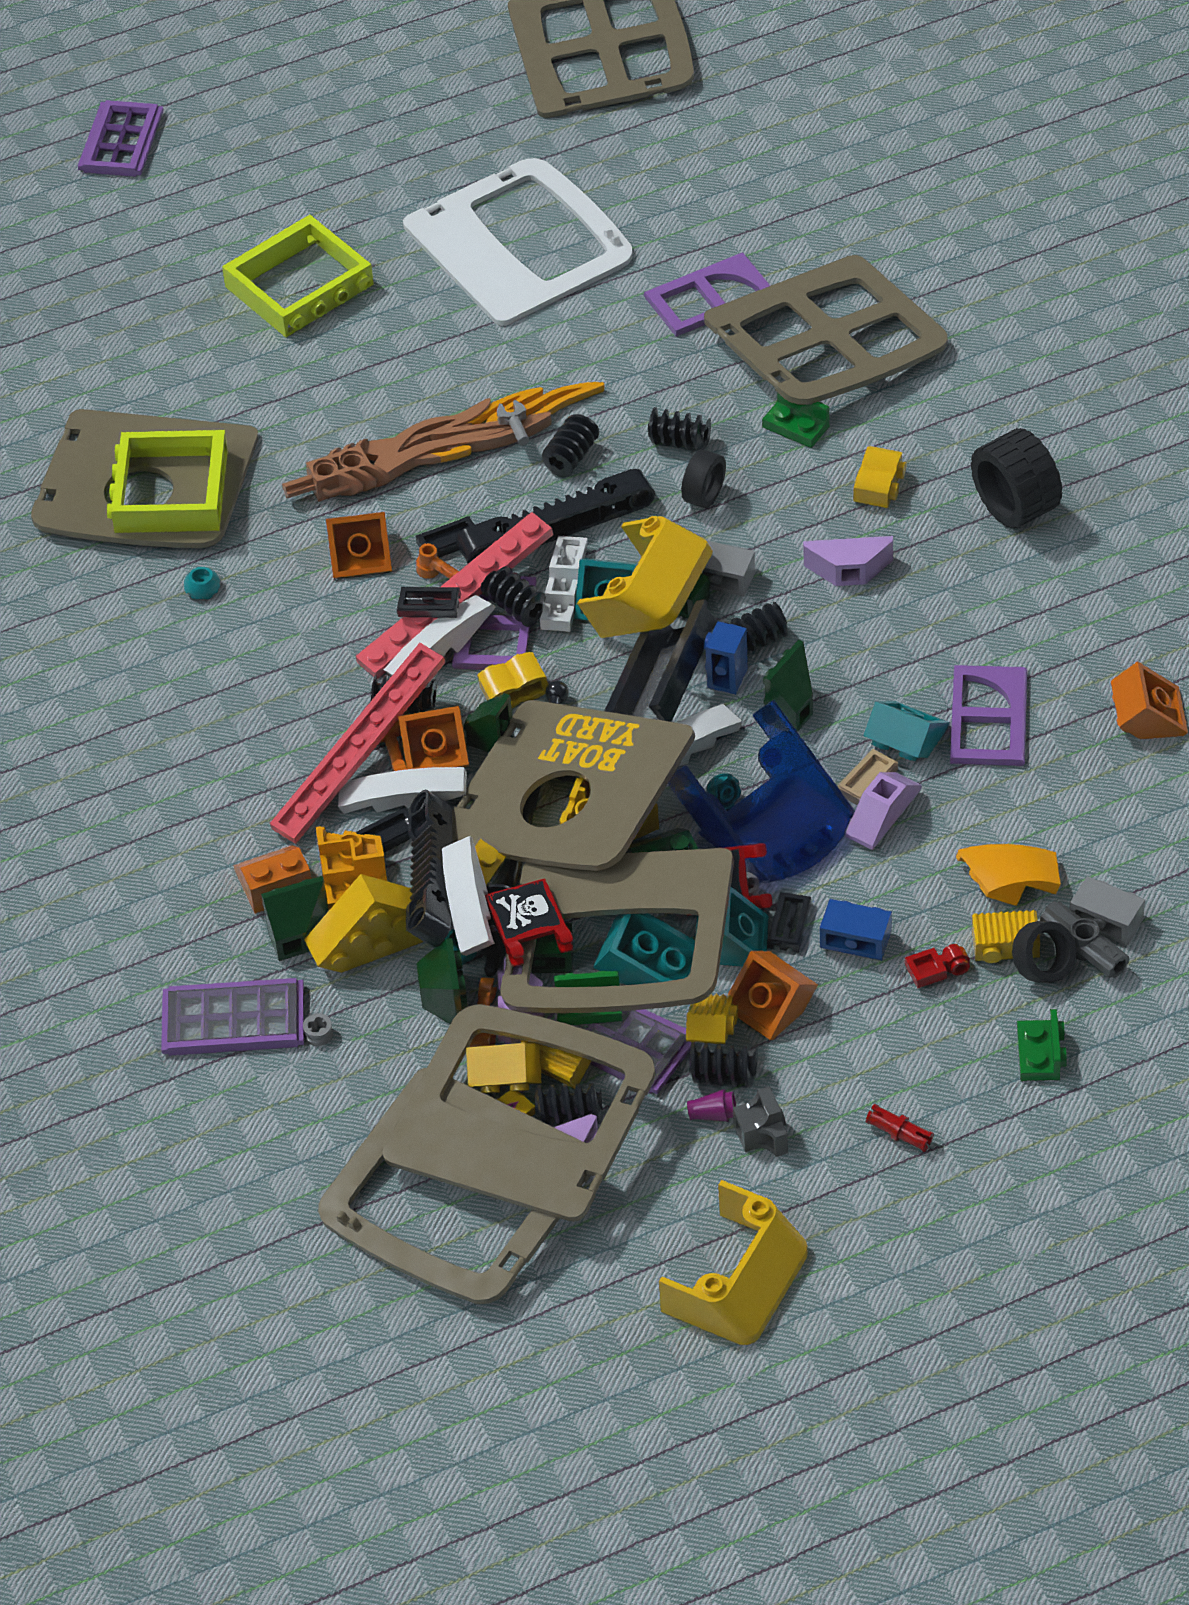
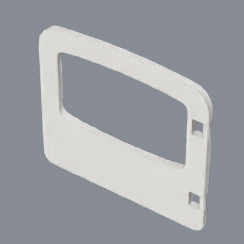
[403,158,632,326]

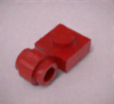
[905,944,970,989]

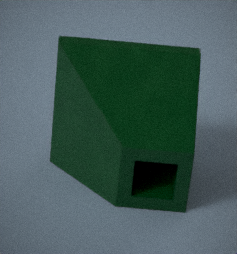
[763,639,813,734]
[261,876,329,961]
[416,938,468,1024]

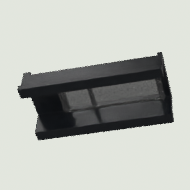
[604,599,717,722]

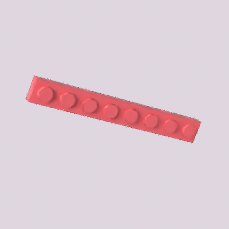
[355,512,553,679]
[270,642,445,844]

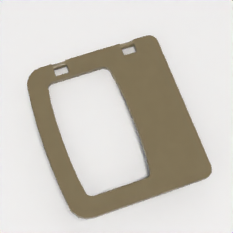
[500,848,734,1013]
[382,1004,656,1222]
[318,1068,591,1304]

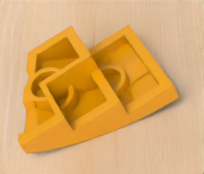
[315,826,387,910]
[956,844,1061,906]

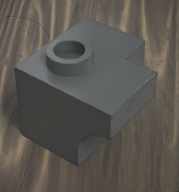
[733,1086,788,1157]

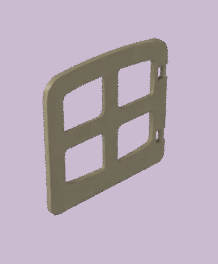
[508,0,694,118]
[704,255,948,405]

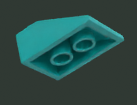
[593,913,695,985]

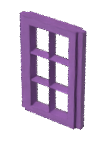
[78,100,164,177]

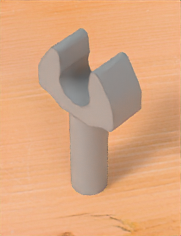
[497,400,529,446]

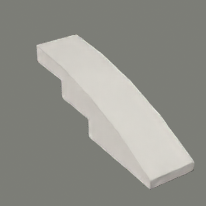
[540,536,587,632]
[383,595,496,677]
[676,704,742,766]
[338,767,467,814]
[442,836,494,956]

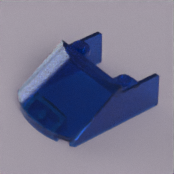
[668,700,855,883]

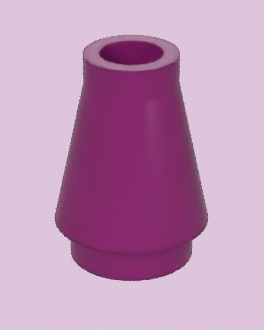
[687,1089,737,1122]

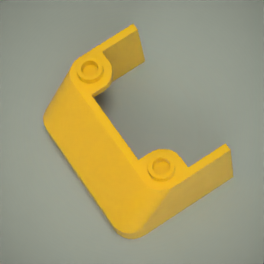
[577,516,713,638]
[659,1180,807,1345]

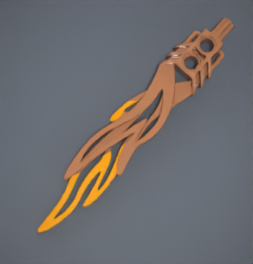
[282,382,605,502]

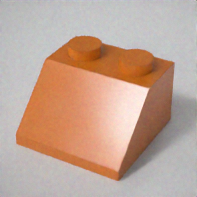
[326,511,392,578]
[1111,661,1188,740]
[398,706,469,770]
[233,845,311,913]
[727,951,818,1040]

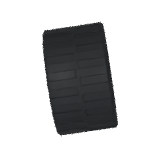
[971,428,1062,529]

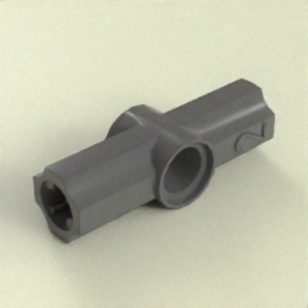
[1040,901,1129,978]

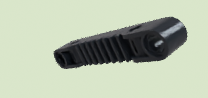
[456,468,655,564]
[406,789,453,948]

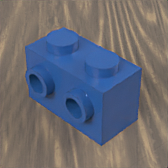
[704,621,748,695]
[820,899,892,961]

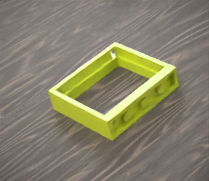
[222,214,374,337]
[107,430,228,533]

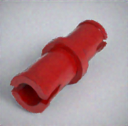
[865,1104,934,1152]

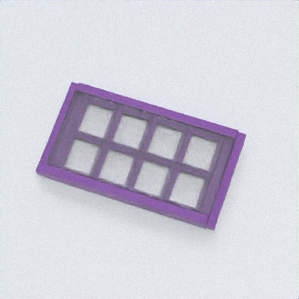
[161,978,304,1056]
[547,1009,696,1094]

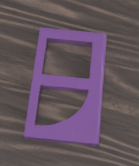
[644,252,770,337]
[452,576,537,670]
[950,665,1027,766]

